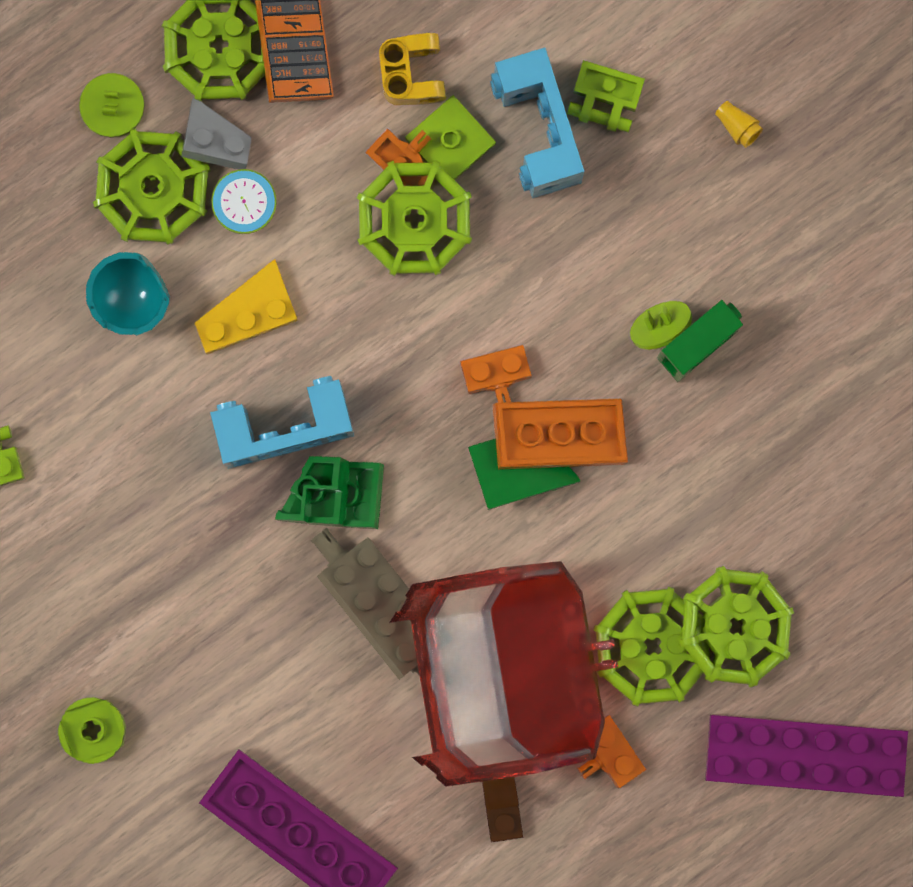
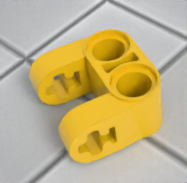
[379,33,446,105]

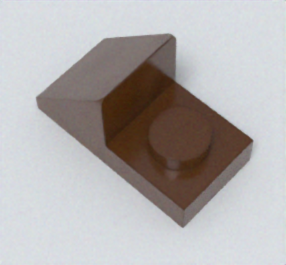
[481,771,524,842]

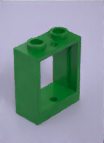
[657,300,743,383]

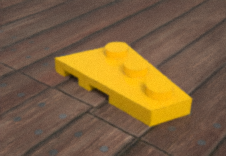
[195,259,298,354]

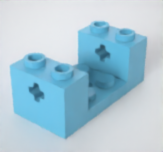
[490,47,585,198]
[210,376,355,469]

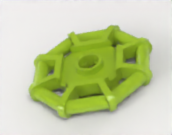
[161,0,265,102]
[93,129,211,245]
[356,160,472,276]
[679,566,794,688]
[593,586,710,707]

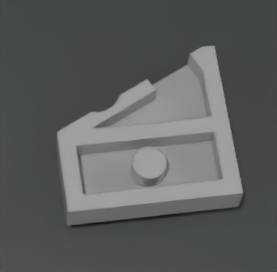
[181,98,252,170]

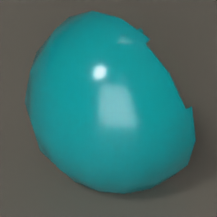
[86,252,170,336]

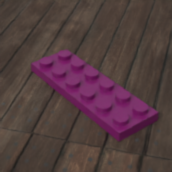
[705,715,908,797]
[199,749,398,887]

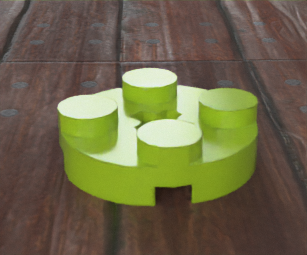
[58,697,126,764]

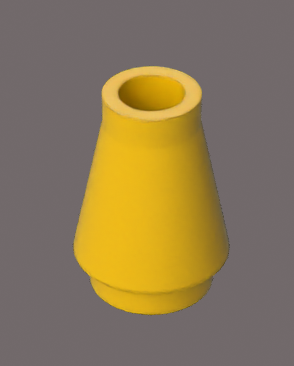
[715,101,763,148]

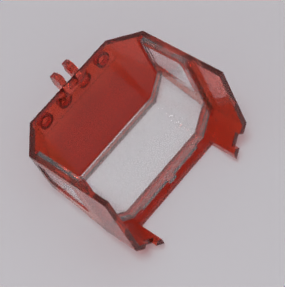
[389,561,618,787]

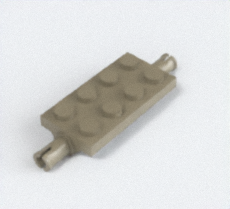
[311,528,450,695]

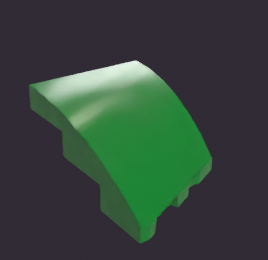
[468,438,580,510]
[275,456,384,529]

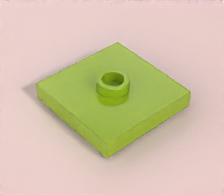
[405,95,496,180]

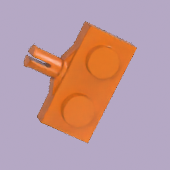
[365,129,432,185]
[460,345,532,403]
[577,715,646,788]

